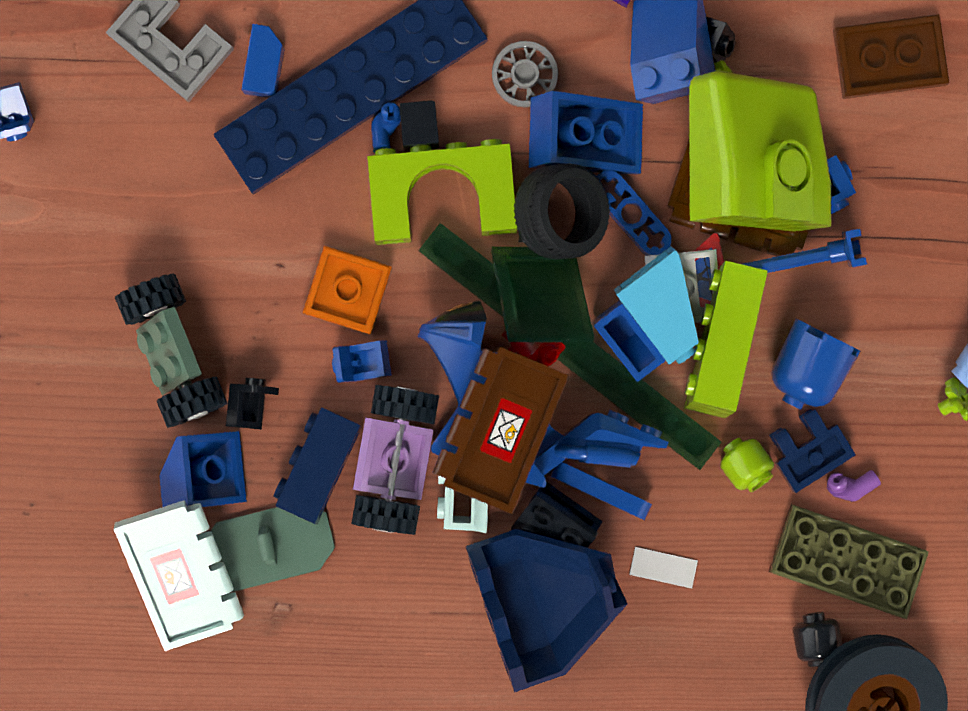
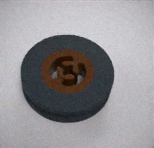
[805,635,948,711]

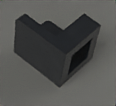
[399,100,440,152]

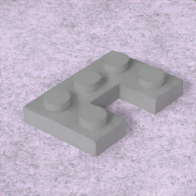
[106,0,234,103]

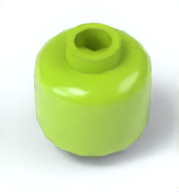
[720,438,774,492]

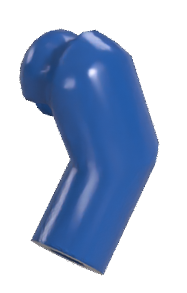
[371,102,401,153]

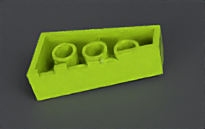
[684,260,768,418]

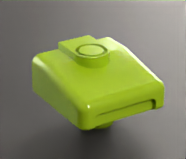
[689,71,831,231]

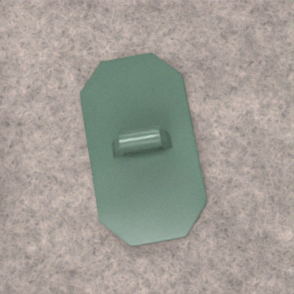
[211,507,335,592]

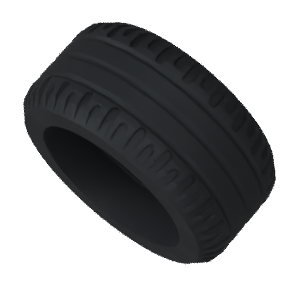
[514,163,610,259]

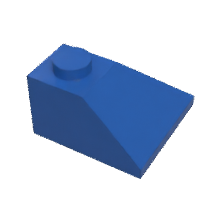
[159,431,247,507]

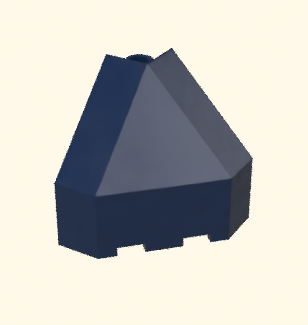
[465,529,628,693]

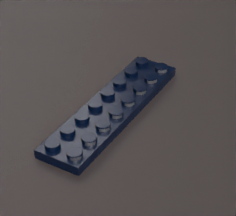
[213,0,487,195]

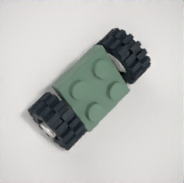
[115,274,228,428]

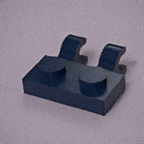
[769,409,856,493]

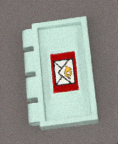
[114,500,244,651]

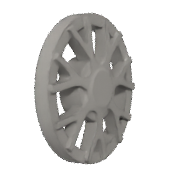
[492,41,558,107]

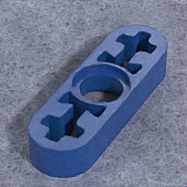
[596,171,671,256]
[551,462,652,520]

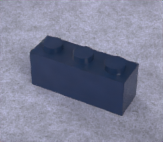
[273,407,362,524]

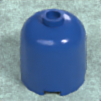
[771,319,861,410]

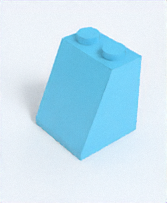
[614,246,699,365]

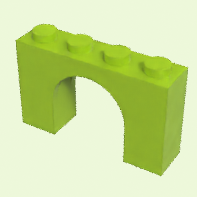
[367,139,517,245]

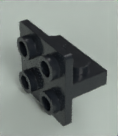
[511,481,603,548]

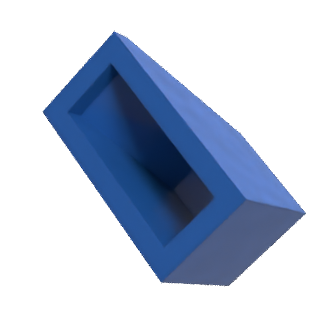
[592,300,666,382]

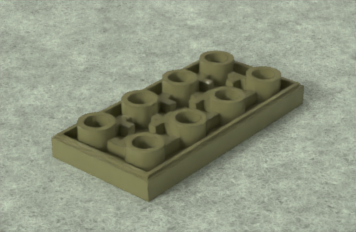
[769,505,929,619]

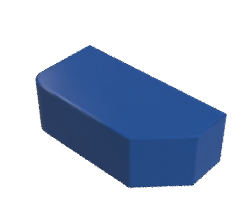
[241,24,285,98]

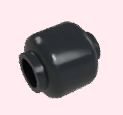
[792,612,843,667]

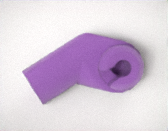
[827,470,881,502]

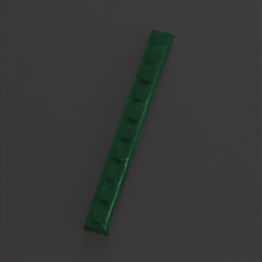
[418,223,722,470]

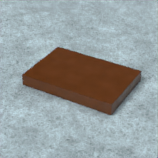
[833,14,950,99]

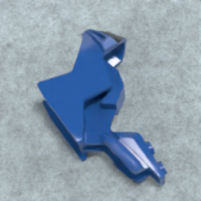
[417,300,669,488]

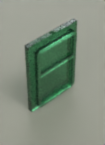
[491,246,594,342]

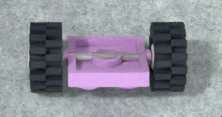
[351,385,439,535]

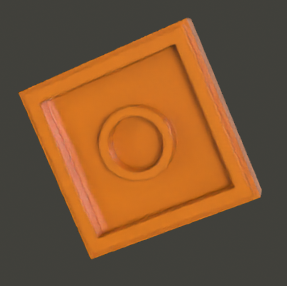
[303,246,392,335]

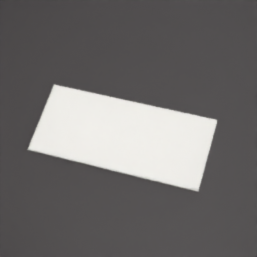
[629,547,698,588]

